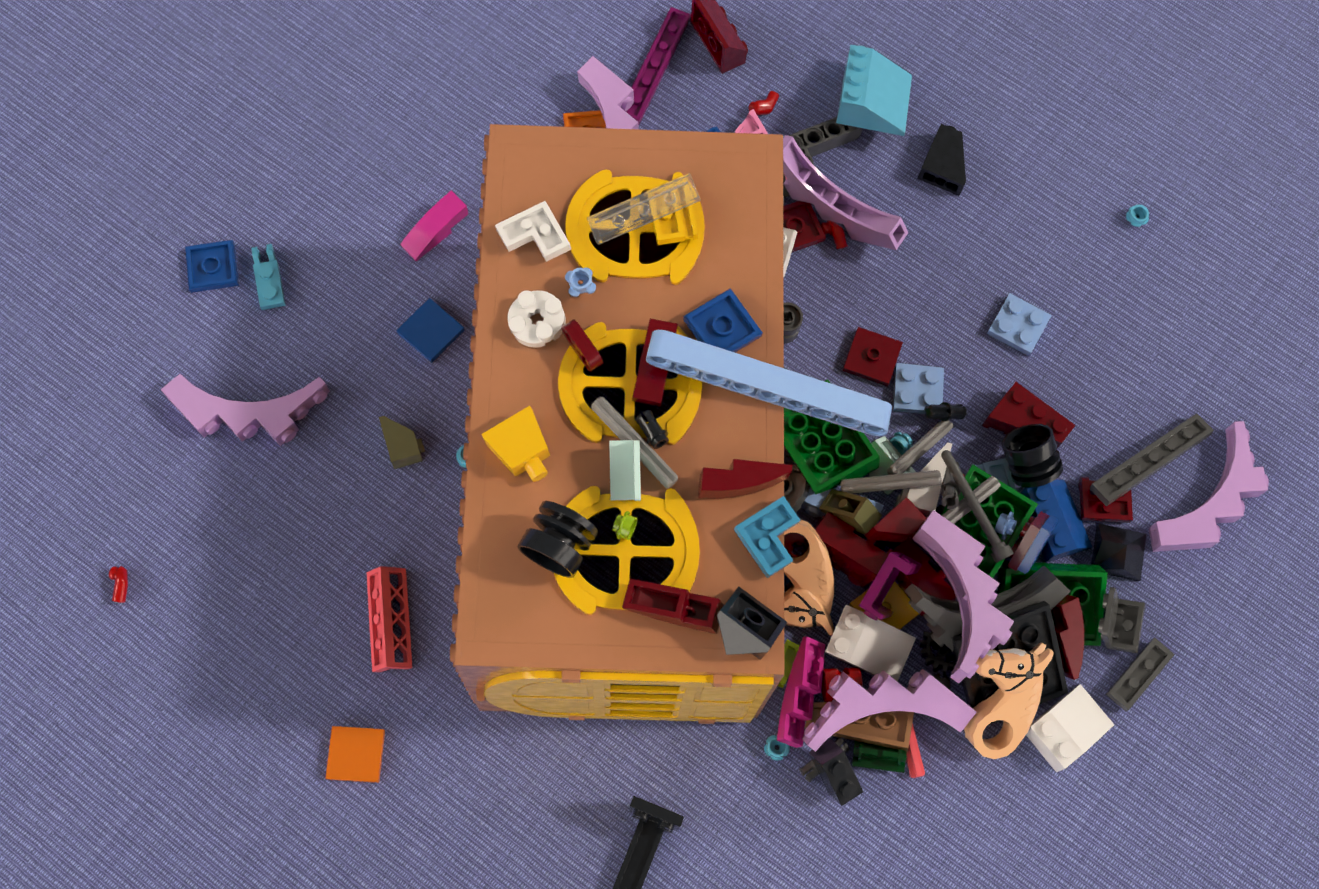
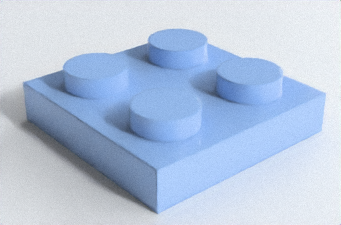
[987,293,1052,356]
[892,363,944,414]

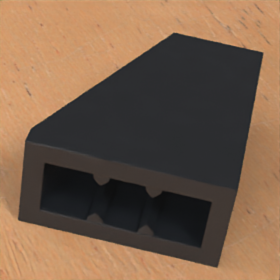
[917,124,966,196]

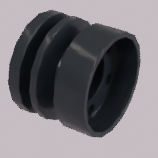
[1002,424,1063,488]
[517,501,598,578]

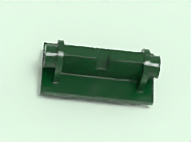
[852,741,907,773]

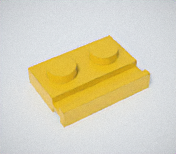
[647,184,698,245]

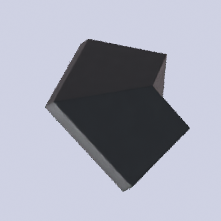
[1091,523,1146,581]
[717,586,787,660]

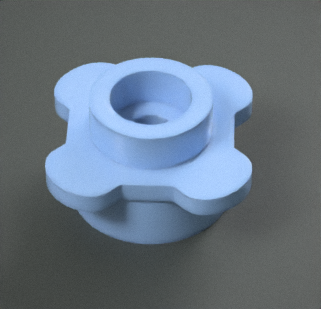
[565,268,596,297]

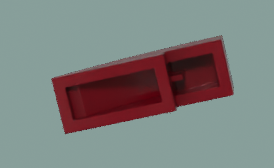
[698,459,792,499]
[622,579,724,634]
[1051,594,1084,680]

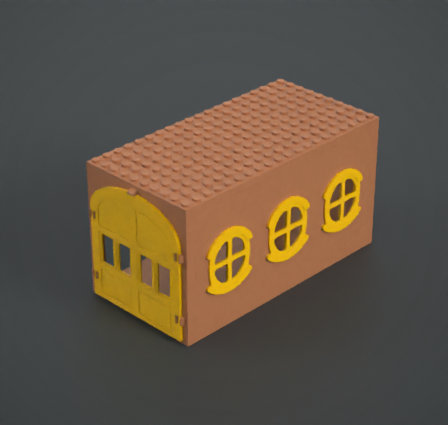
[450,124,784,724]

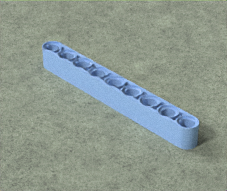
[646,330,892,436]

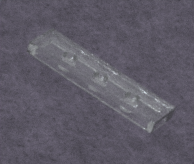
[587,173,701,245]

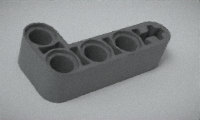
[789,117,863,164]

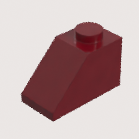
[865,497,926,543]

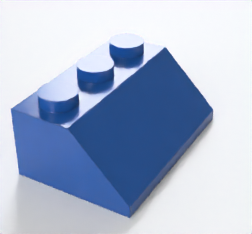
[1021,480,1093,563]

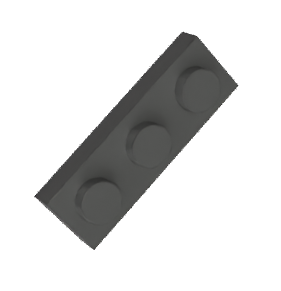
[1106,637,1175,712]

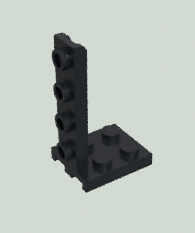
[613,796,684,889]

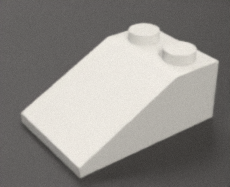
[895,442,952,518]
[825,605,916,681]
[1026,684,1114,772]

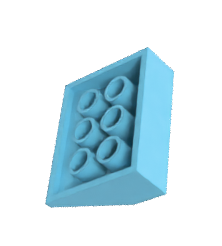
[836,45,912,136]

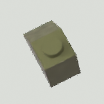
[379,416,425,469]
[819,489,882,535]

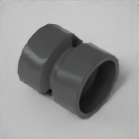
[783,302,803,344]

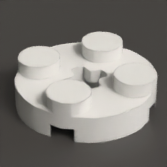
[508,290,566,348]

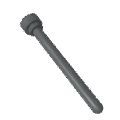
[941,450,1014,563]

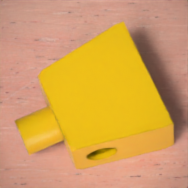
[481,406,550,482]

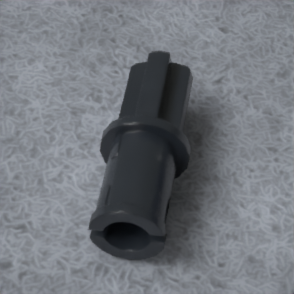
[924,402,967,421]

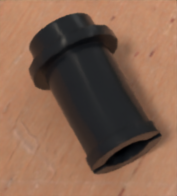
[635,410,669,449]

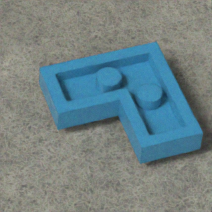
[734,496,800,578]

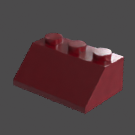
[690,0,748,74]

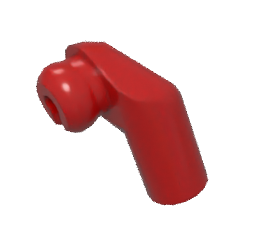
[748,91,779,115]
[821,220,848,250]
[109,566,128,603]

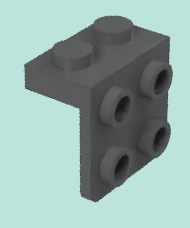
[1098,587,1146,654]

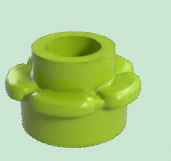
[613,511,637,540]

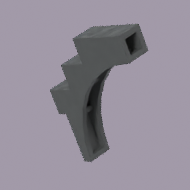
[905,566,1071,651]

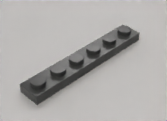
[1089,413,1214,506]

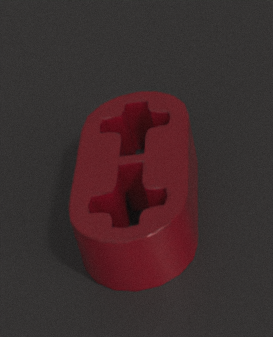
[561,319,603,371]

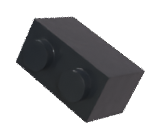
[809,739,863,806]

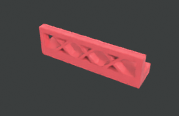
[366,566,412,672]

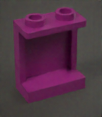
[859,551,922,621]

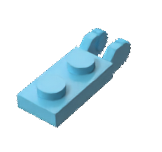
[251,244,286,310]

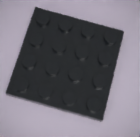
[951,601,1068,725]

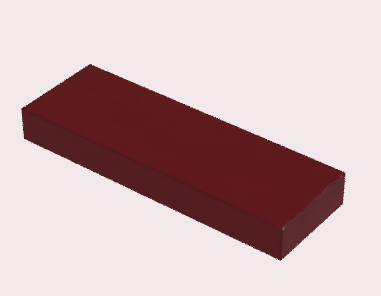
[632,318,678,406]

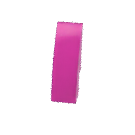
[401,190,468,261]

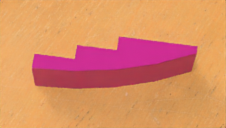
[777,636,825,748]

